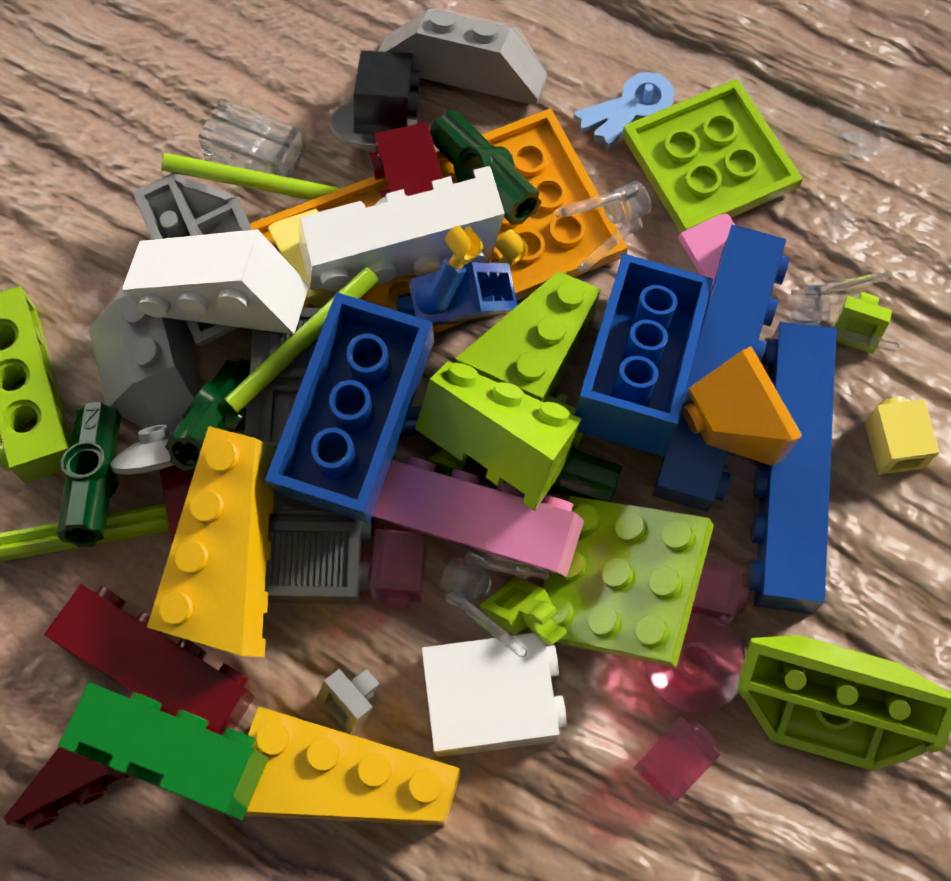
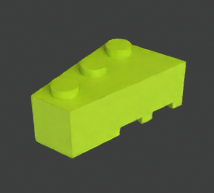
[454,271,601,402]
[415,361,582,511]

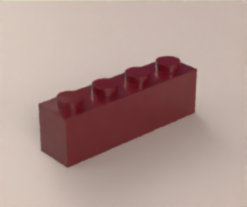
[44,584,255,736]

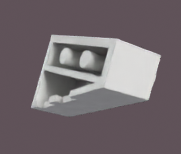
[122,229,309,334]

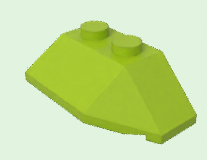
[736,635,951,771]

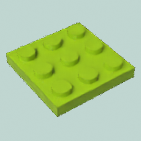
[622,78,803,233]
[529,496,714,668]

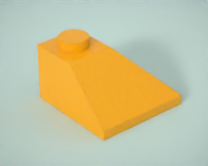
[682,346,802,466]

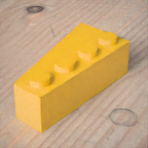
[147,426,276,657]
[245,706,460,826]

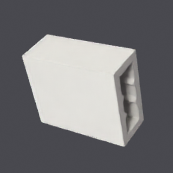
[422,633,567,758]

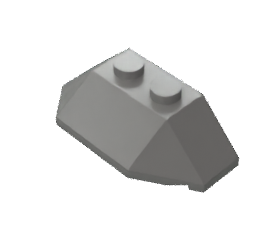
[378,8,547,105]
[133,173,252,347]
[89,286,203,433]

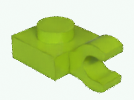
[479,576,567,646]

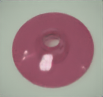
[644,612,745,714]

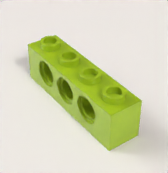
[0,286,72,484]

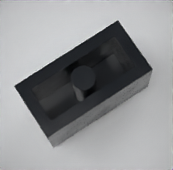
[354,50,420,135]

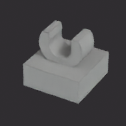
[316,669,380,735]

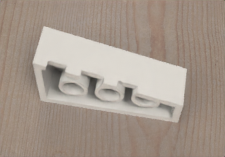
[298,166,505,291]

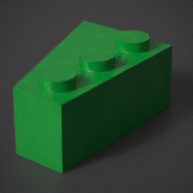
[58,682,269,820]

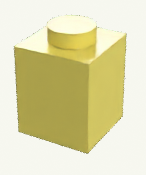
[865,397,940,475]

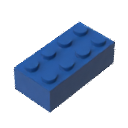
[574,253,713,457]
[265,292,434,524]

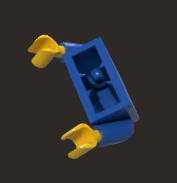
[396,226,528,326]

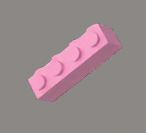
[372,456,584,577]

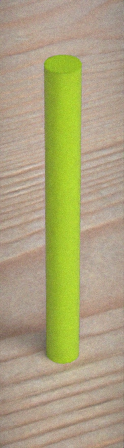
[160,152,341,200]
[224,267,379,413]

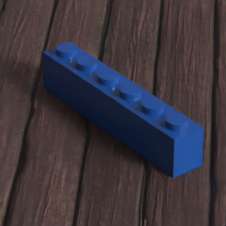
[652,224,790,512]
[747,322,836,614]

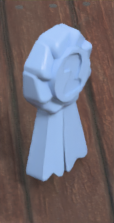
[573,72,675,151]

